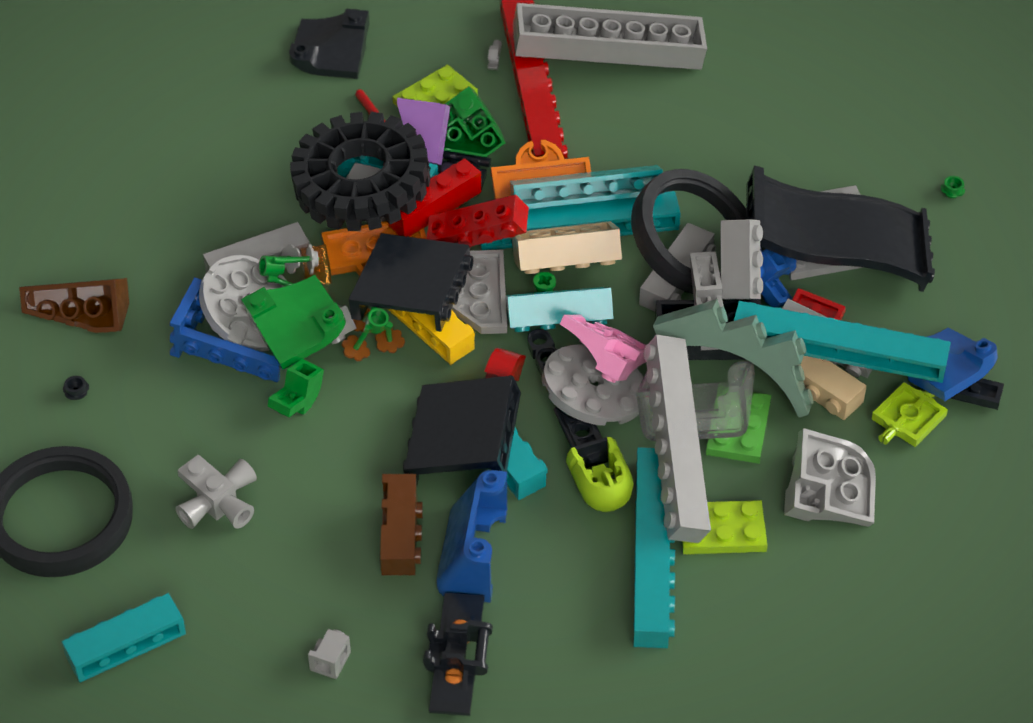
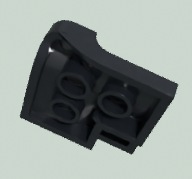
[289,9,370,79]

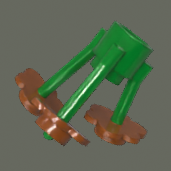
[342,307,405,361]

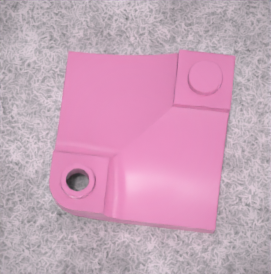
[560,315,646,383]

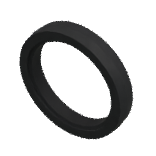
[631,169,746,294]
[0,446,133,577]

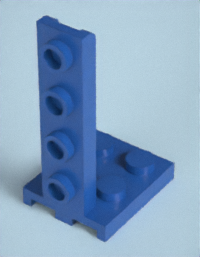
[170,277,280,383]

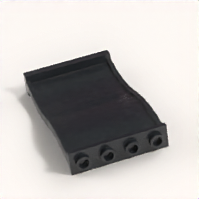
[746,165,935,292]

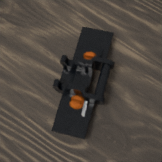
[423,593,493,716]

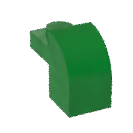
[267,359,324,417]

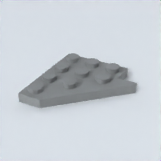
[451,250,507,334]

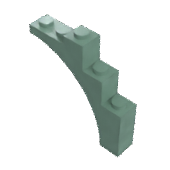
[653,299,814,418]

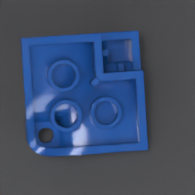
[908,328,998,401]

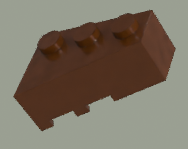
[380,474,423,575]

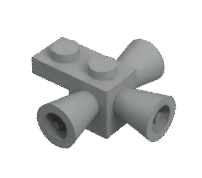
[175,454,257,529]

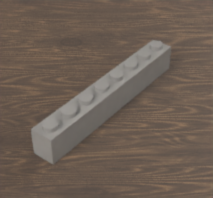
[644,334,711,543]

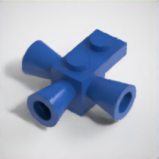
[760,246,797,308]

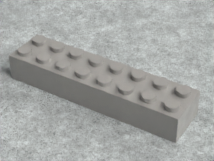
[513,3,707,70]

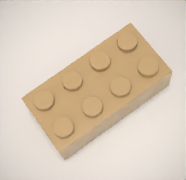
[512,221,622,274]

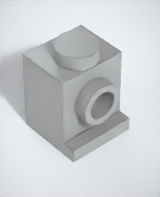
[308,629,351,679]

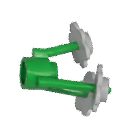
[259,244,319,286]

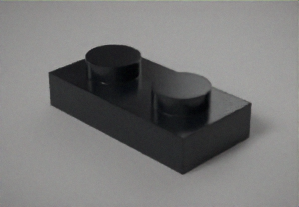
[951,378,1004,410]

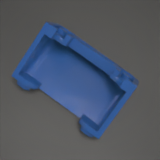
[437,470,507,603]

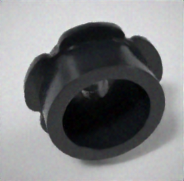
[63,376,89,400]

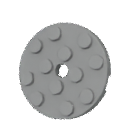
[199,255,287,352]
[542,344,647,426]

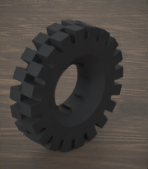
[290,112,430,231]

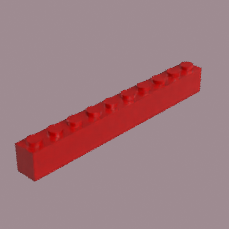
[500,0,568,159]

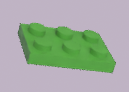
[706,387,771,464]

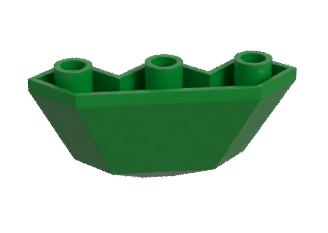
[444,86,506,157]

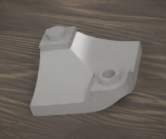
[784,428,876,527]

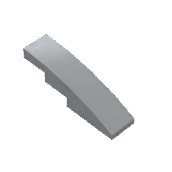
[690,251,724,350]

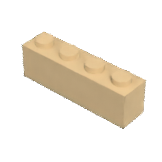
[799,356,867,420]

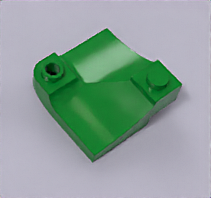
[241,275,346,370]

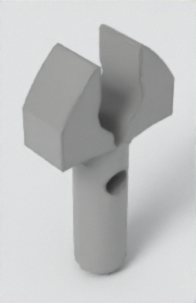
[488,40,502,70]

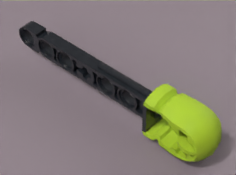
[527,329,634,512]

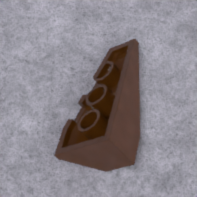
[19,278,129,333]

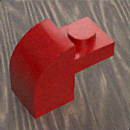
[484,348,526,381]

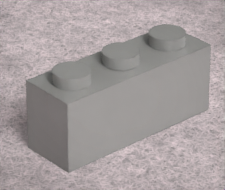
[721,219,763,300]

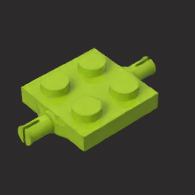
[871,382,948,447]

